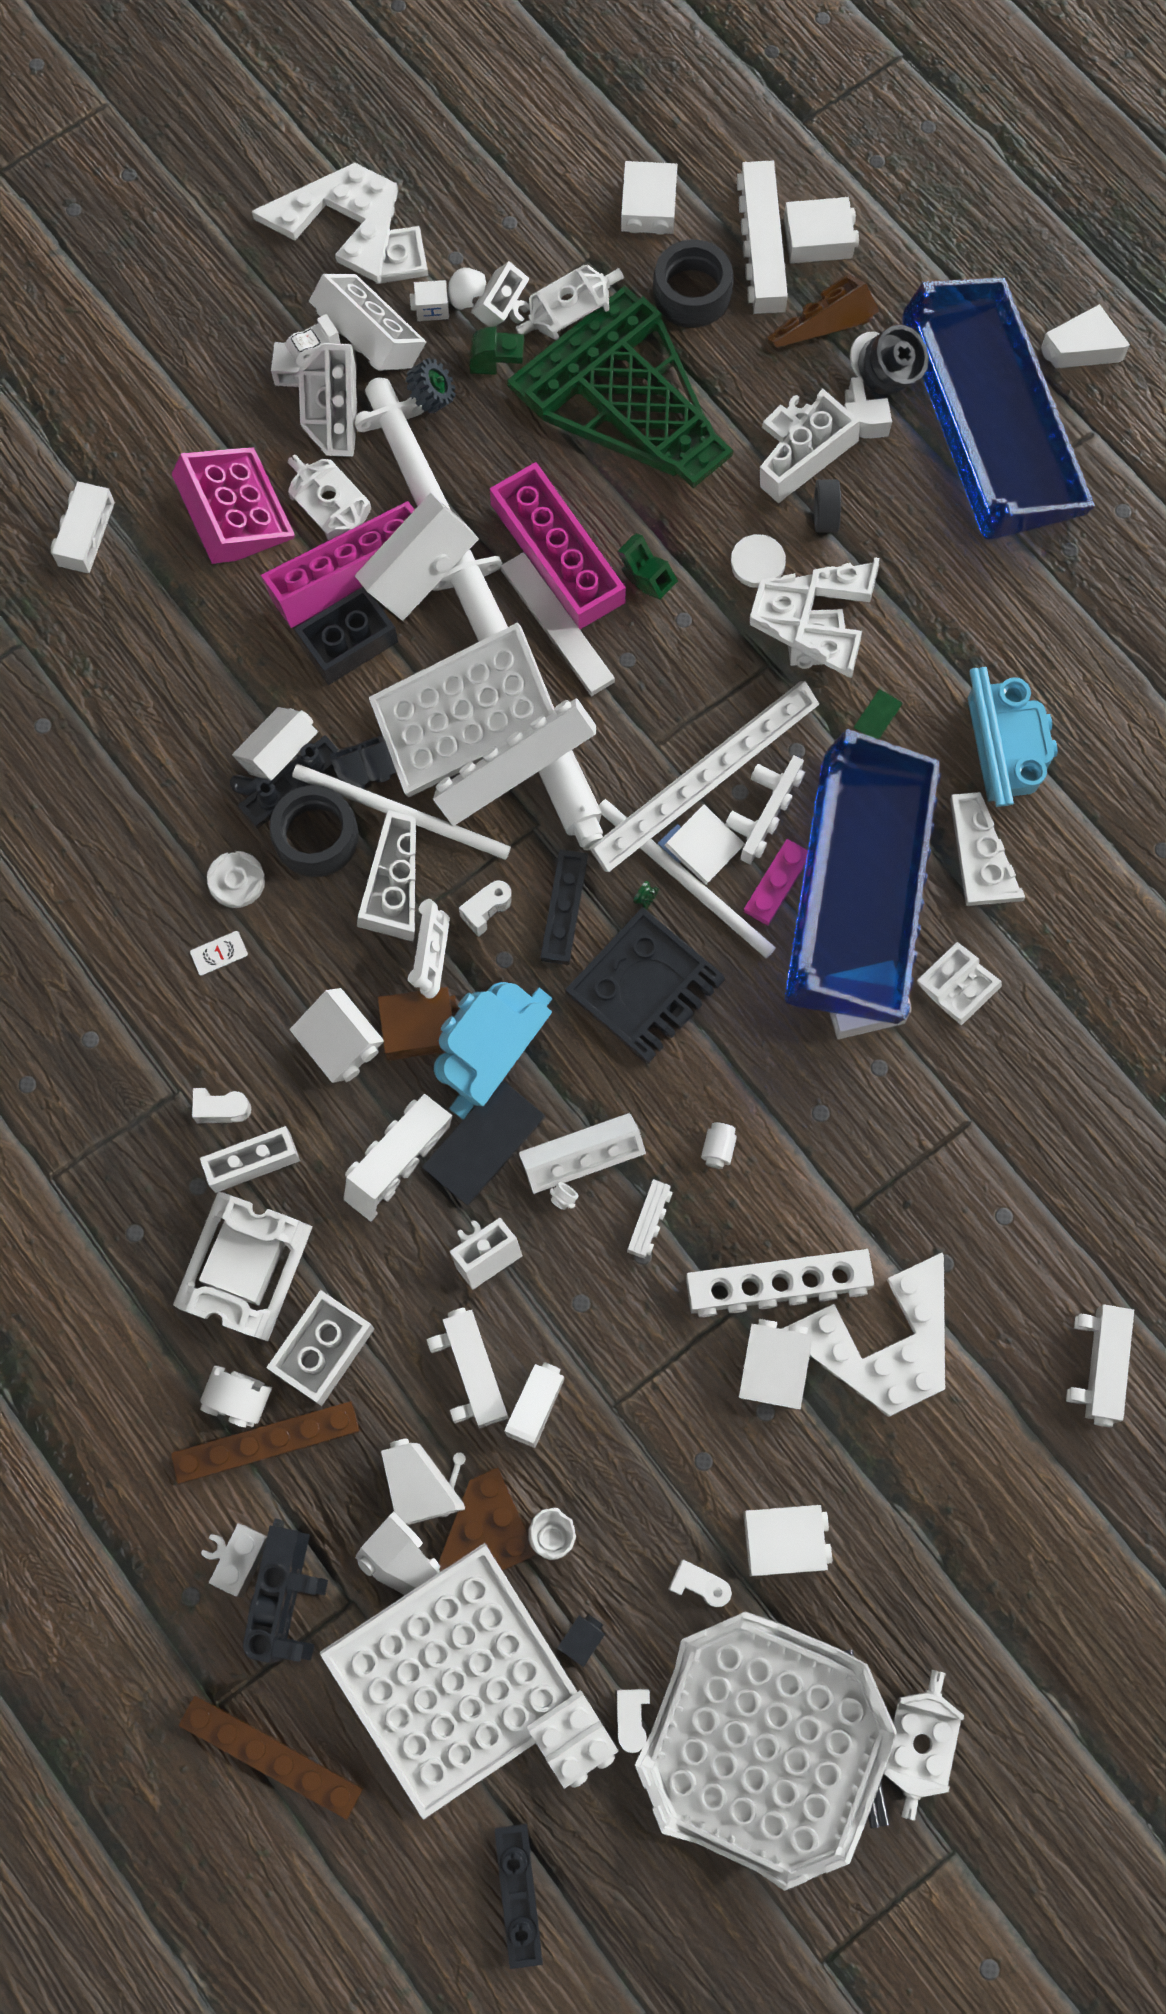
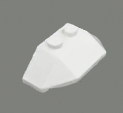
[298,343,357,456]

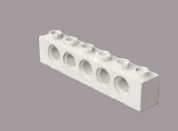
[686,1249,874,1317]

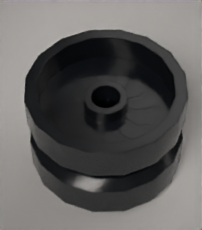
[858,325,929,396]

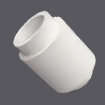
[701,1122,737,1169]

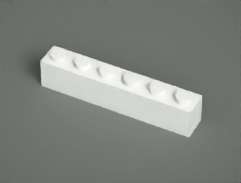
[737,161,788,314]
[433,698,596,826]

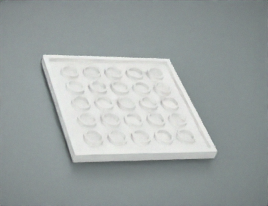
[320,1543,577,1820]

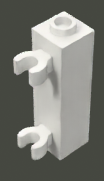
[1066,1304,1134,1427]
[426,1308,508,1429]

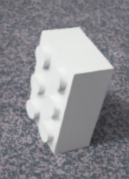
[267,1290,374,1406]

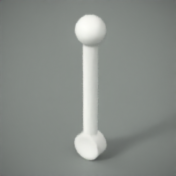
[441,1453,466,1517]

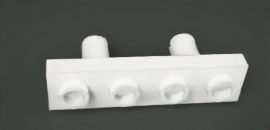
[725,755,805,865]

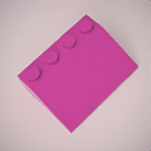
[172,447,295,564]

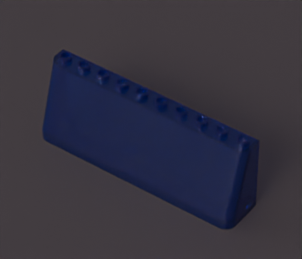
[902,277,1095,539]
[785,729,941,1024]

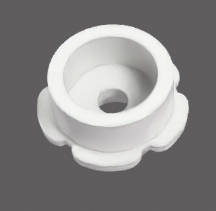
[550,1182,578,1210]

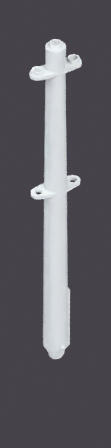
[354,378,603,850]

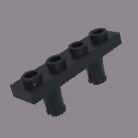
[238,735,339,829]
[495,1823,543,1969]

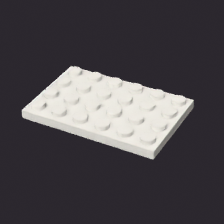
[369,622,554,797]

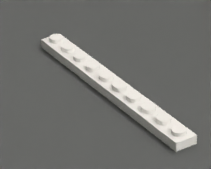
[589,681,819,872]

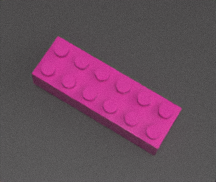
[489,462,626,629]
[261,501,415,628]

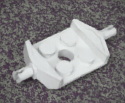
[515,265,624,340]
[288,455,371,540]
[883,1670,964,1820]

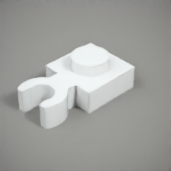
[762,395,809,442]

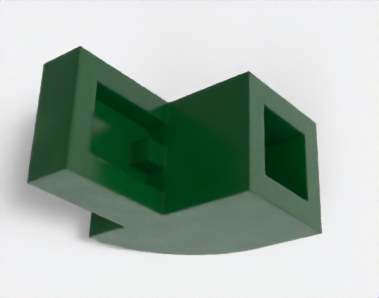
[469,327,524,375]
[617,533,678,600]

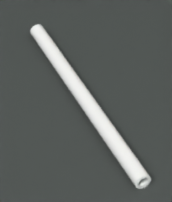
[292,764,511,860]
[599,799,776,958]

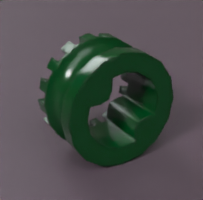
[633,881,659,909]

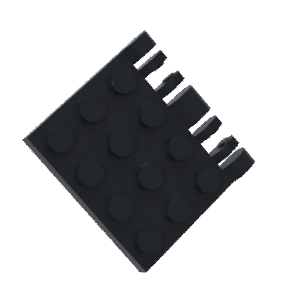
[565,907,726,1064]

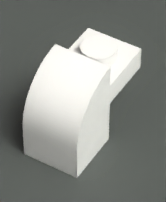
[844,377,892,438]

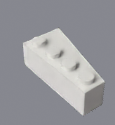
[760,388,860,503]
[357,810,416,941]
[344,1094,452,1221]

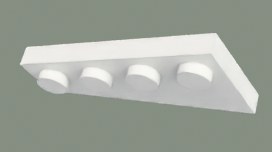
[950,792,1025,906]

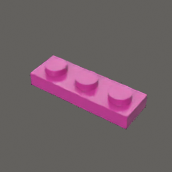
[743,839,812,926]

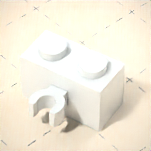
[471,261,530,327]
[450,1218,523,1290]
[201,1524,267,1597]

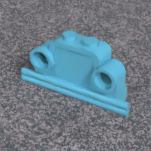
[968,667,1058,807]
[434,982,552,1119]

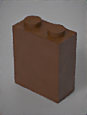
[378,987,458,1061]

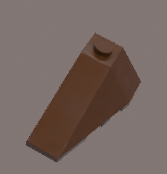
[767,274,879,348]

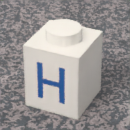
[410,280,449,321]

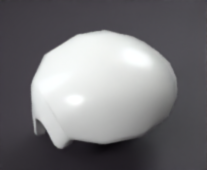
[448,268,486,310]
[528,1508,576,1560]

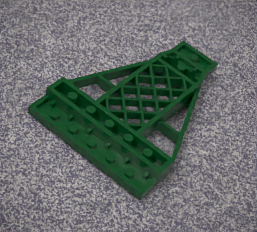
[507,286,733,488]

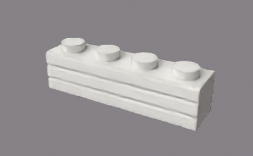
[627,1179,673,1259]

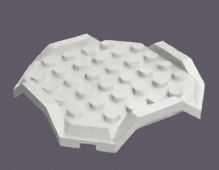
[635,1612,897,1891]

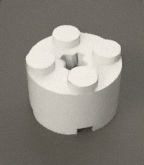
[200,1366,272,1428]

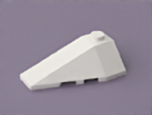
[355,1512,441,1595]

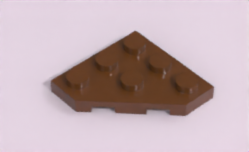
[438,1467,536,1572]

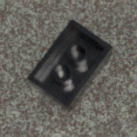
[294,587,398,685]

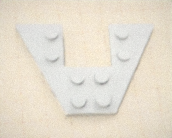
[252,163,398,283]
[750,558,879,678]
[782,1253,945,1417]

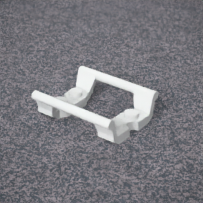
[173,1192,313,1341]

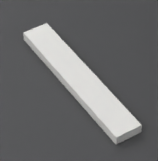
[501,552,615,696]

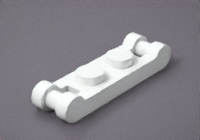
[408,899,450,999]

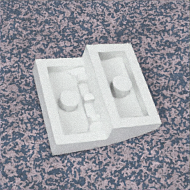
[917,942,1002,1025]

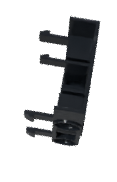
[243,1518,329,1663]

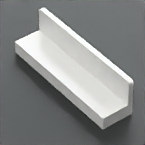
[519,1113,646,1194]

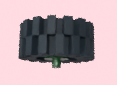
[406,358,456,413]

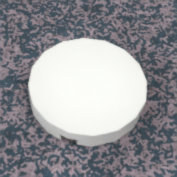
[731,534,786,588]
[207,851,265,908]

